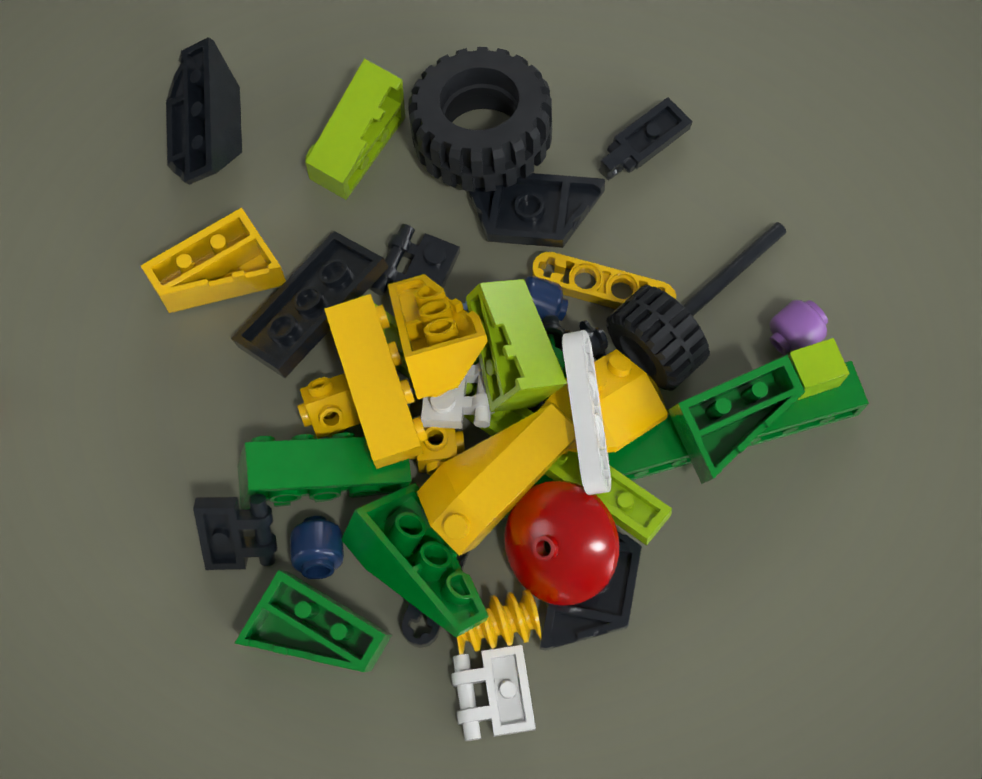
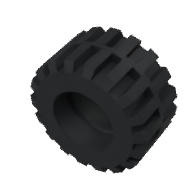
[606,285,710,391]

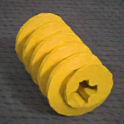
[456,589,541,655]

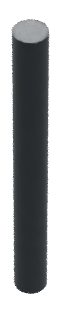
[683,222,786,316]

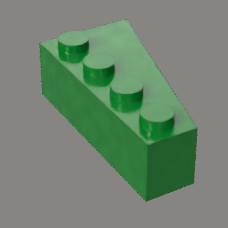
[238,432,412,509]

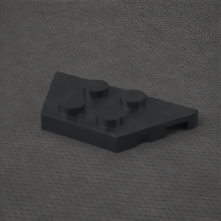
[468,173,605,248]
[540,531,642,651]

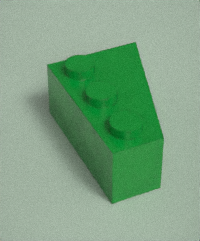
[668,355,805,484]
[234,570,392,672]

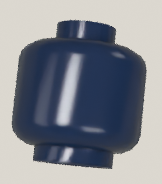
[524,276,568,323]
[290,516,344,579]

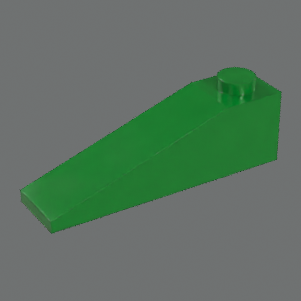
[342,483,489,638]

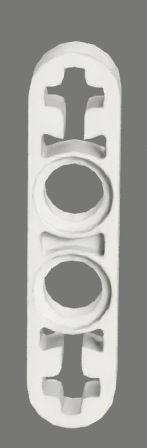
[562,330,611,495]

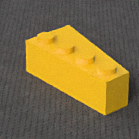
[324,294,428,469]

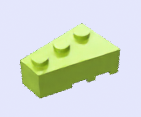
[305,58,406,200]
[466,279,567,412]

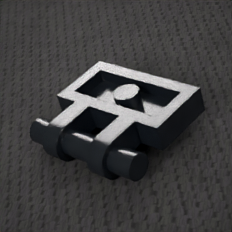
[371,224,460,296]
[193,494,278,570]

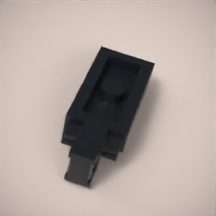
[599,97,693,181]

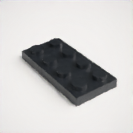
[231,231,389,378]

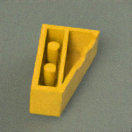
[140,207,286,313]

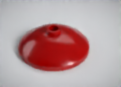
[504,481,619,606]

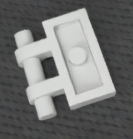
[421,362,495,429]
[451,645,536,741]

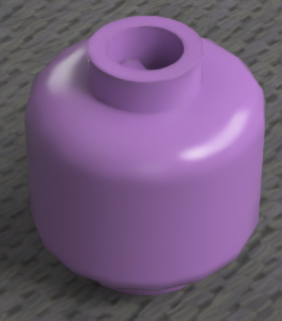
[769,300,828,355]

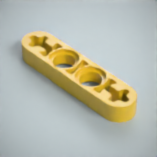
[532,252,676,309]

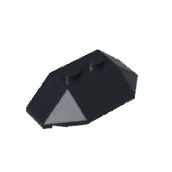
[166,37,242,185]

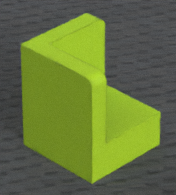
[789,338,850,400]

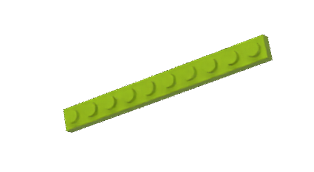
[374,303,672,546]

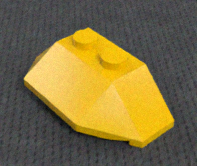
[538,349,668,454]

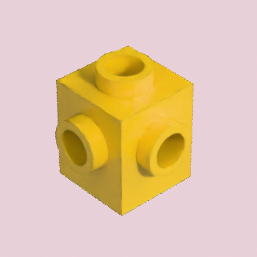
[297,373,360,439]
[409,427,465,475]

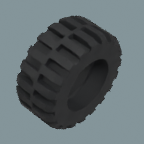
[408,47,552,192]

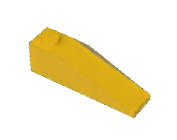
[388,274,488,399]
[417,403,576,556]

